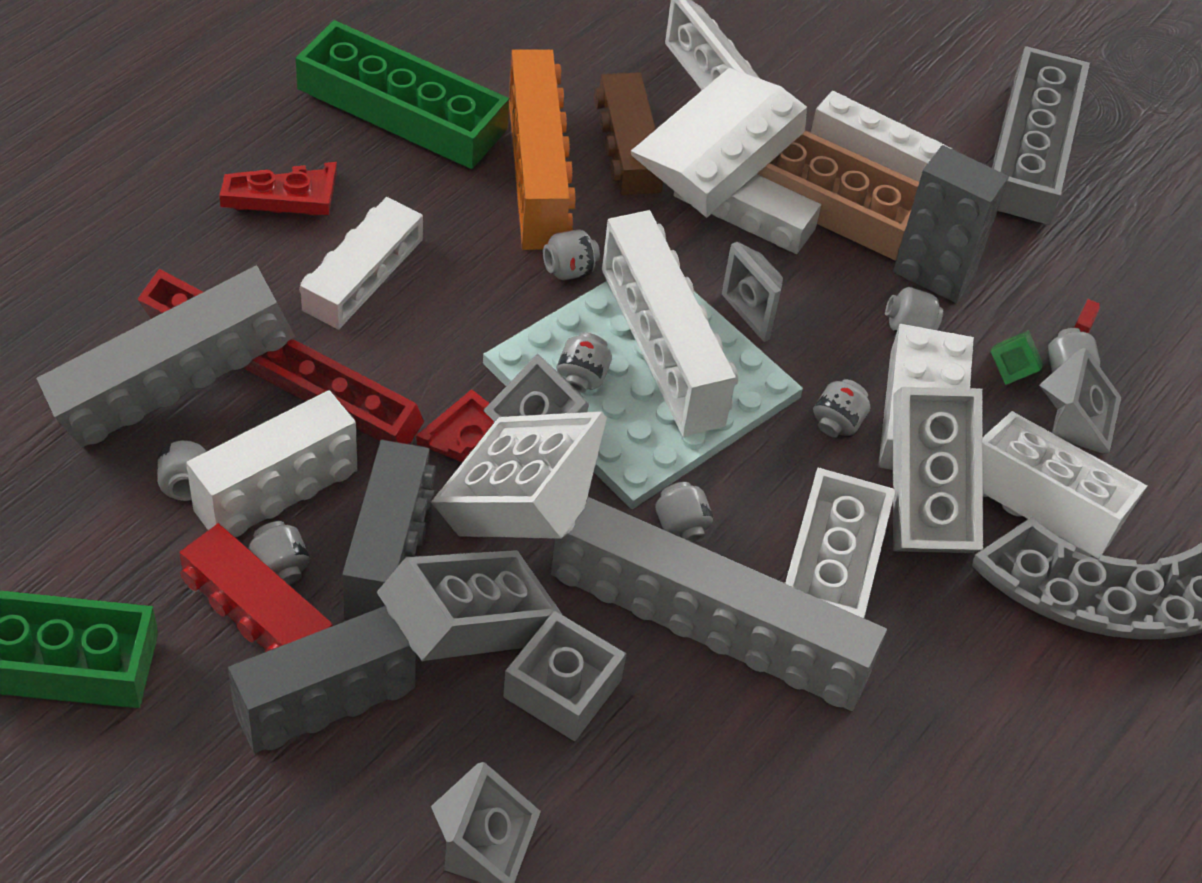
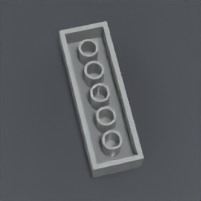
[992,46,1090,225]
[36,265,295,447]

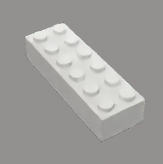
[602,210,738,437]

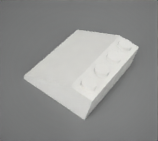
[631,68,807,218]
[982,411,1147,558]
[431,412,607,539]

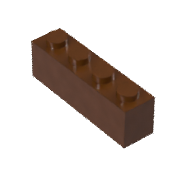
[594,72,663,195]

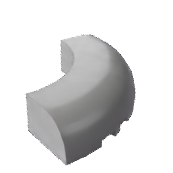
[972,517,1202,639]

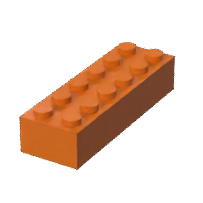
[509,50,575,250]

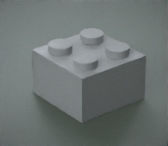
[503,610,626,741]

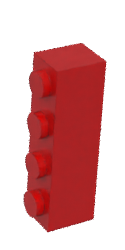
[179,523,333,652]

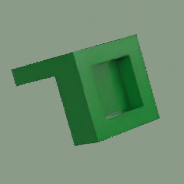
[991,330,1043,385]

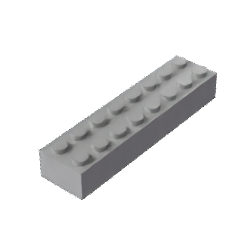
[551,496,887,711]

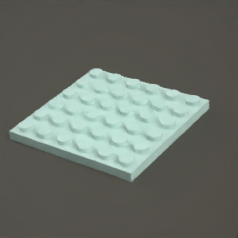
[483,281,803,510]

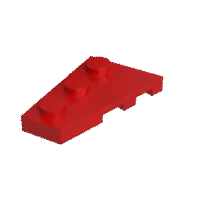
[219,162,337,215]
[416,389,495,462]

